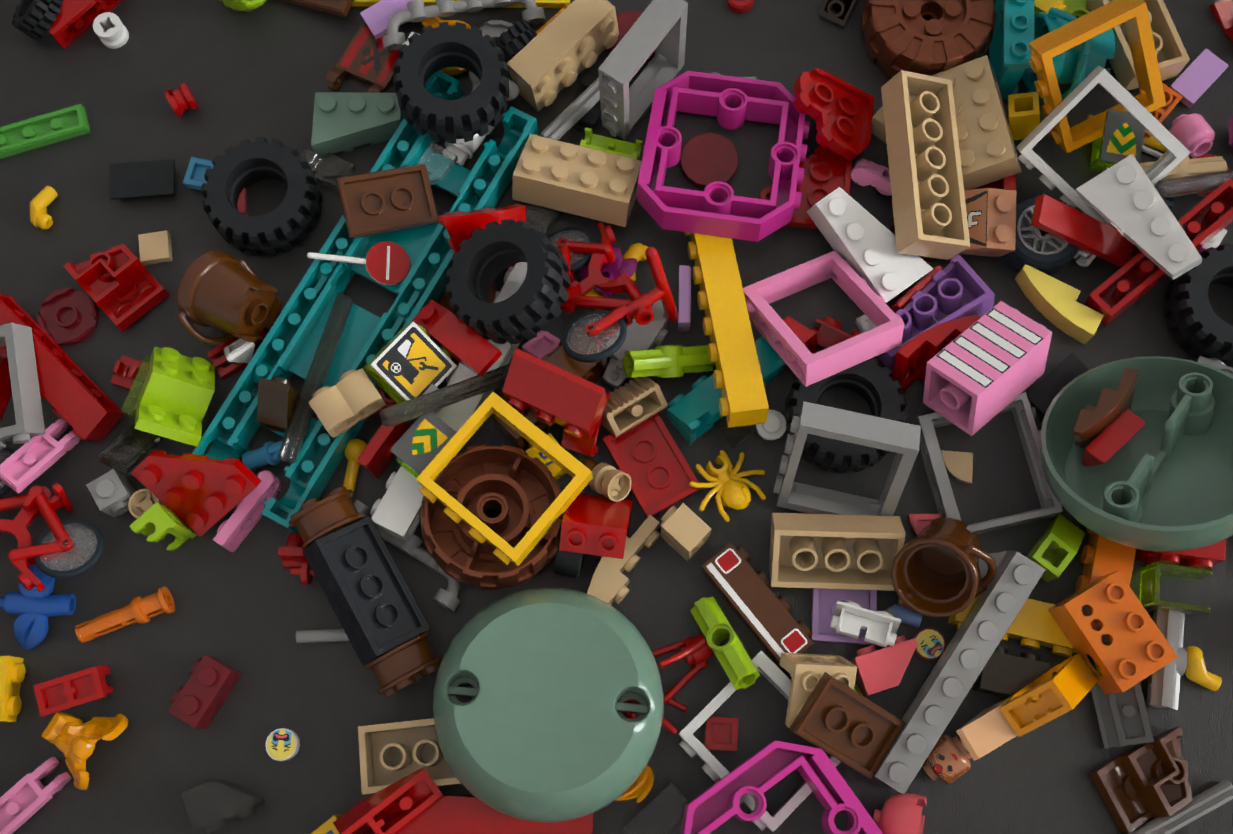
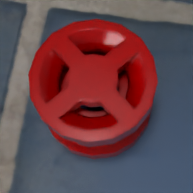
[164,82,199,118]

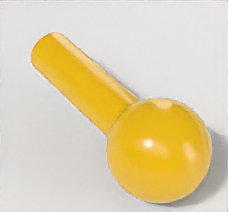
[343,439,367,497]

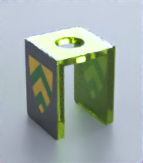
[1089,110,1145,173]
[391,409,457,478]
[1140,562,1213,617]

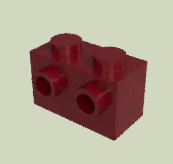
[168,655,243,729]

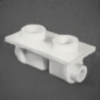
[830,601,901,648]

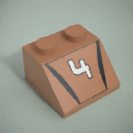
[959,188,1017,257]

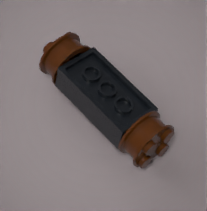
[288,486,442,698]

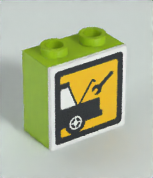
[363,321,457,413]

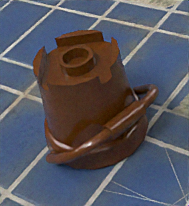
[177,250,282,345]
[891,517,997,617]

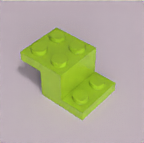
[134,346,215,447]

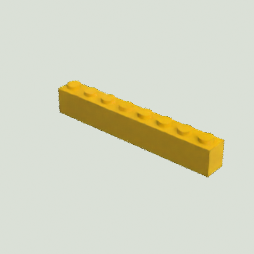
[684,202,769,428]

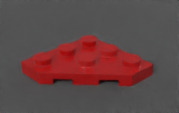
[760,146,852,229]
[131,450,261,537]

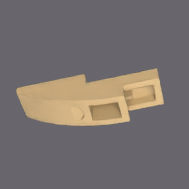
[587,515,660,605]

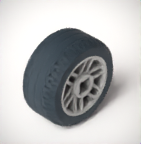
[1002,195,1079,275]

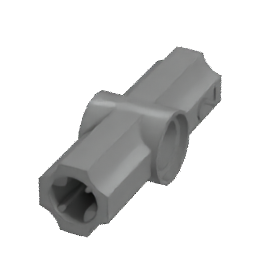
[1146,609,1188,711]

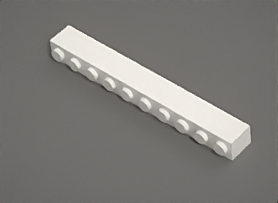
[370,262,527,543]

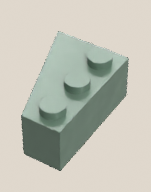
[311,92,404,161]

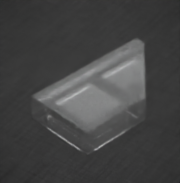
[417,141,458,186]

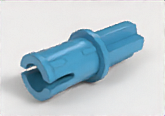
[242,437,302,471]

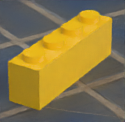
[948,596,1076,657]

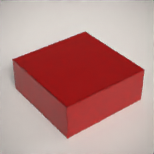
[704,716,738,751]

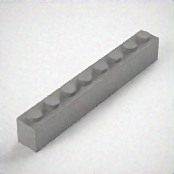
[874,550,1046,795]

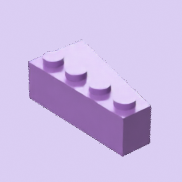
[877,254,995,371]

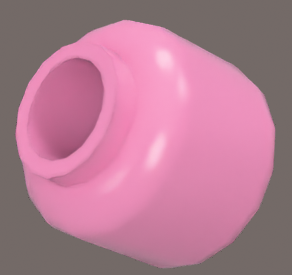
[1169,113,1215,158]

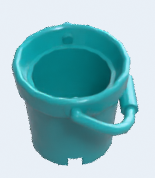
[1021,7,1115,100]

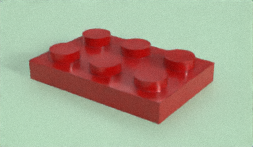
[602,413,702,518]

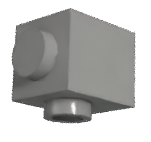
[86,469,136,517]

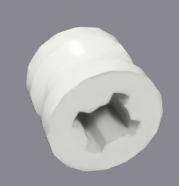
[93,12,129,49]

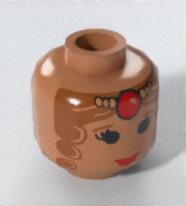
[922,734,972,784]

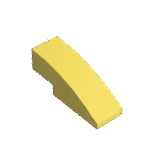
[1015,264,1104,344]

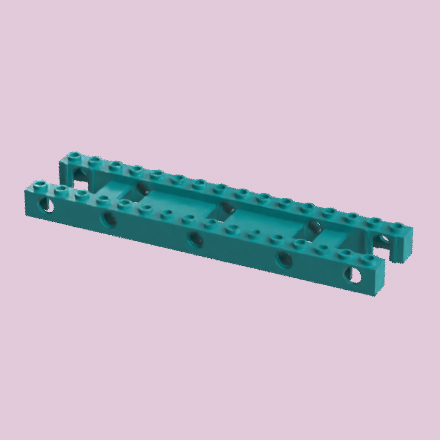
[192,71,539,534]

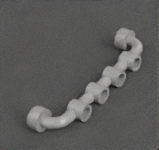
[382,0,546,51]
[354,500,461,612]

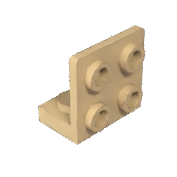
[780,653,857,728]

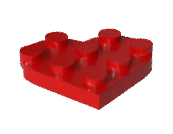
[793,68,874,161]

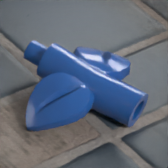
[0,564,76,651]

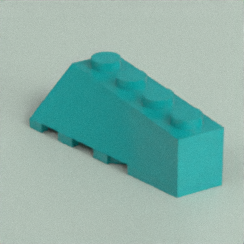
[667,336,786,445]

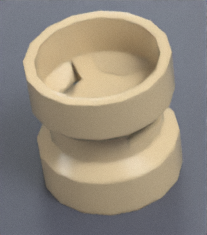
[589,463,632,502]
[128,489,168,519]

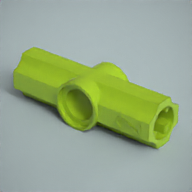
[622,345,715,378]
[690,596,760,690]

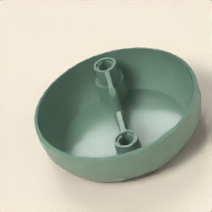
[1040,356,1233,552]
[433,587,664,823]

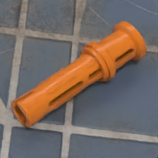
[75,586,175,643]

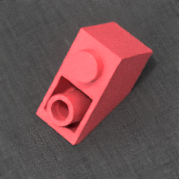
[850,635,918,697]

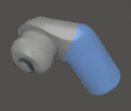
[883,604,923,628]

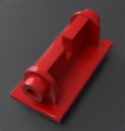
[812,316,862,348]

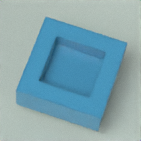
[183,157,214,191]

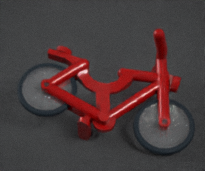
[547,222,678,363]
[0,447,104,592]

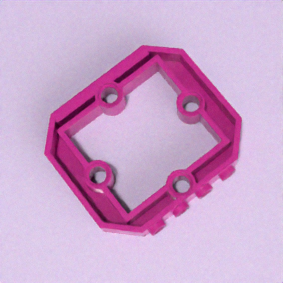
[637,71,810,242]
[680,740,883,834]

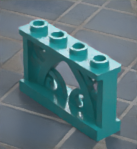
[987,0,1034,99]

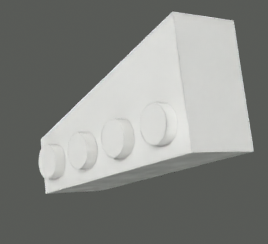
[1076,154,1202,280]
[807,187,933,303]

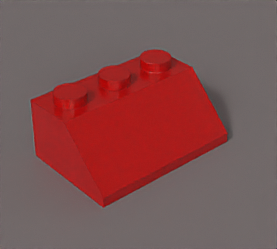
[502,348,607,439]

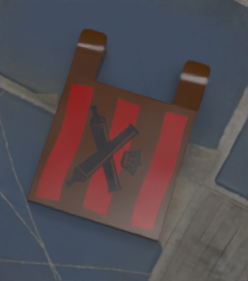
[326,23,400,93]

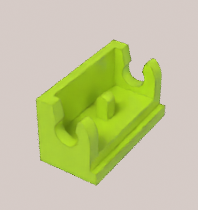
[580,127,644,160]
[129,502,197,551]

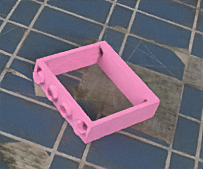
[743,250,904,387]

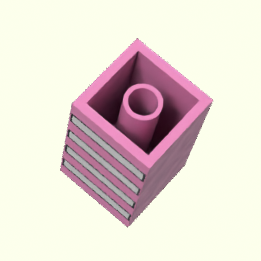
[923,301,1052,436]

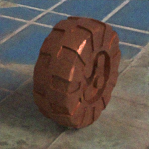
[861,0,997,78]
[420,443,565,591]

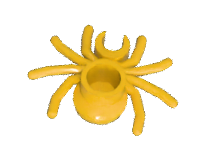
[689,450,766,522]

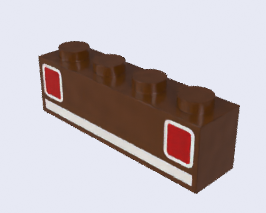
[701,543,813,669]

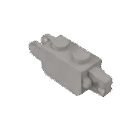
[602,299,669,389]

